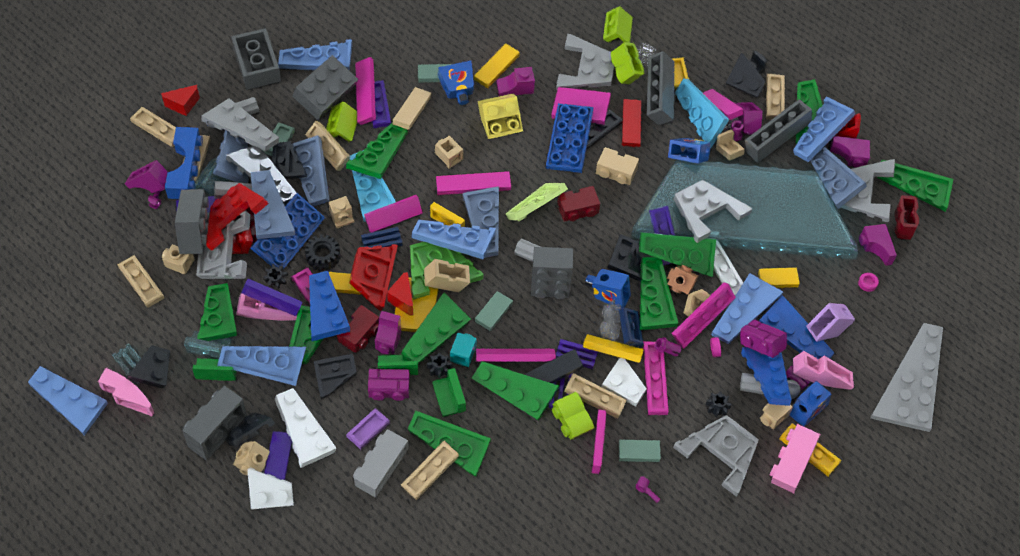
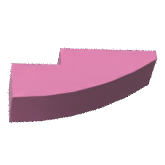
[236,293,298,321]
[793,351,854,389]
[98,368,154,416]

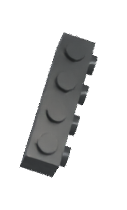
[647,51,675,125]
[745,99,812,163]

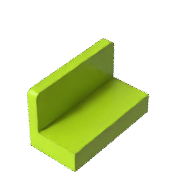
[603,6,633,43]
[326,101,357,142]

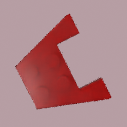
[206,183,269,251]

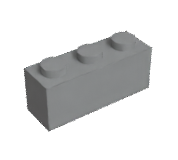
[353,429,409,497]

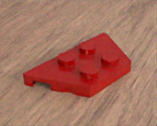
[349,244,398,311]

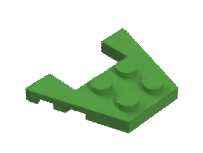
[410,242,484,299]

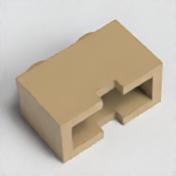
[596,147,639,185]
[424,259,470,293]

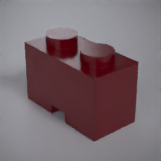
[557,186,600,222]
[337,305,379,353]

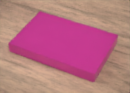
[552,87,611,125]

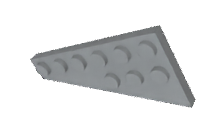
[870,323,943,432]

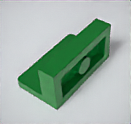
[378,355,418,375]
[192,358,237,381]
[432,368,466,417]

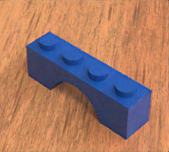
[165,127,203,199]

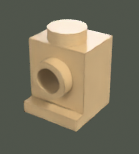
[435,136,463,169]
[328,196,354,228]
[162,244,195,274]
[760,403,793,429]

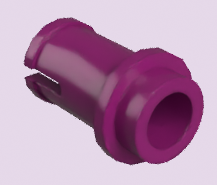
[731,120,743,142]
[655,337,681,357]
[786,365,810,391]

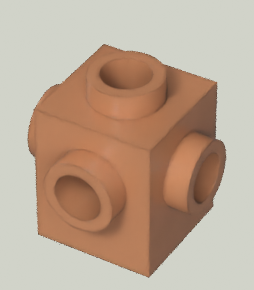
[667,265,699,294]

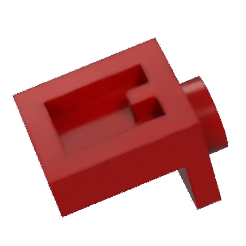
[232,227,253,254]

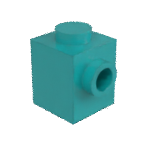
[450,333,477,367]

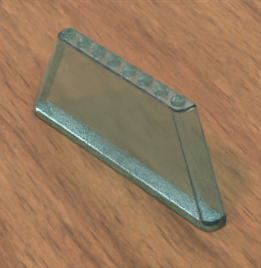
[632,160,858,260]

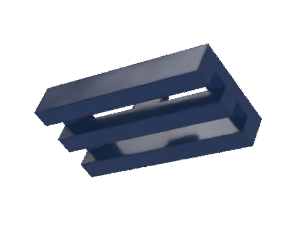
[361,227,403,248]
[619,307,644,348]

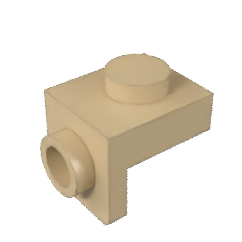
[716,130,744,161]
[684,289,710,317]

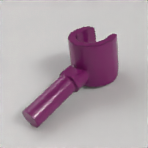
[148,190,161,209]
[636,476,660,503]

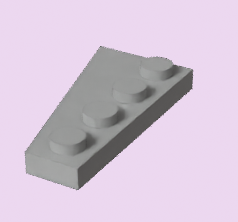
[201,98,279,151]

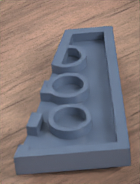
[810,147,867,209]
[251,170,295,239]
[463,186,499,258]

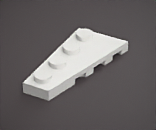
[275,388,336,468]

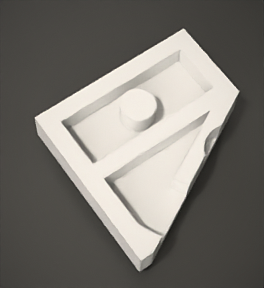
[602,358,646,407]
[248,468,294,509]

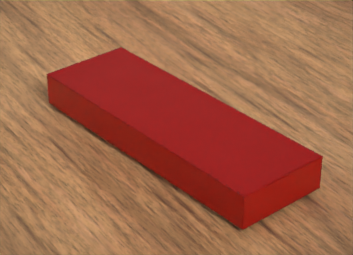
[622,99,641,147]

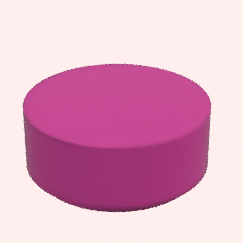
[858,273,879,292]
[710,337,721,357]

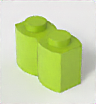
[611,42,644,84]
[552,392,594,440]

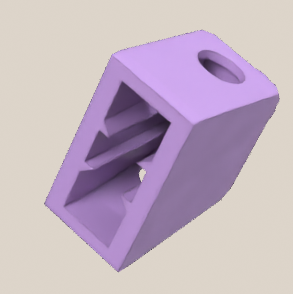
[806,303,854,342]

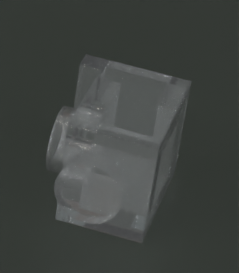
[637,42,657,73]

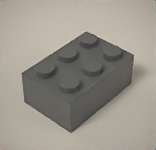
[231,28,281,90]
[292,55,358,121]
[175,189,210,254]
[531,247,573,299]
[182,386,247,461]

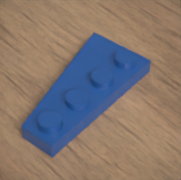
[741,347,791,406]

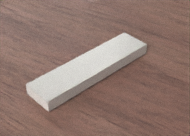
[706,235,743,295]

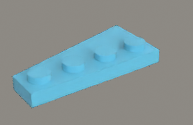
[675,78,729,149]
[350,153,396,222]

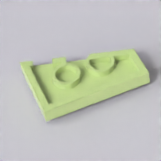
[506,183,568,221]

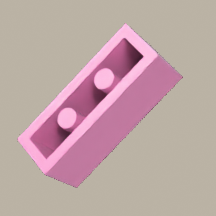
[770,424,820,493]

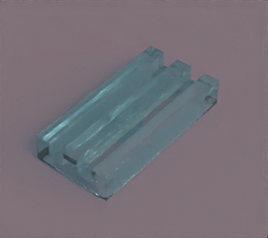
[112,344,141,385]

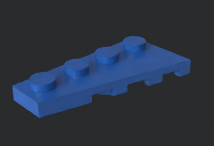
[309,271,350,341]
[759,295,834,359]

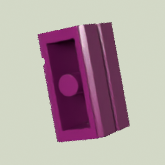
[740,320,787,358]
[368,369,410,401]

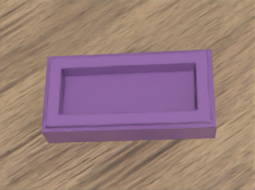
[346,408,390,450]

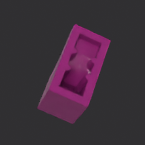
[496,67,535,96]
[735,102,762,135]
[830,136,870,168]
[125,160,168,193]
[859,224,897,266]
[375,311,402,354]

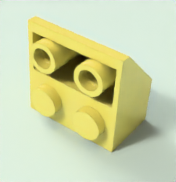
[478,94,523,139]

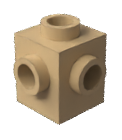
[233,441,270,475]

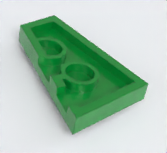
[197,283,237,343]
[289,305,323,364]

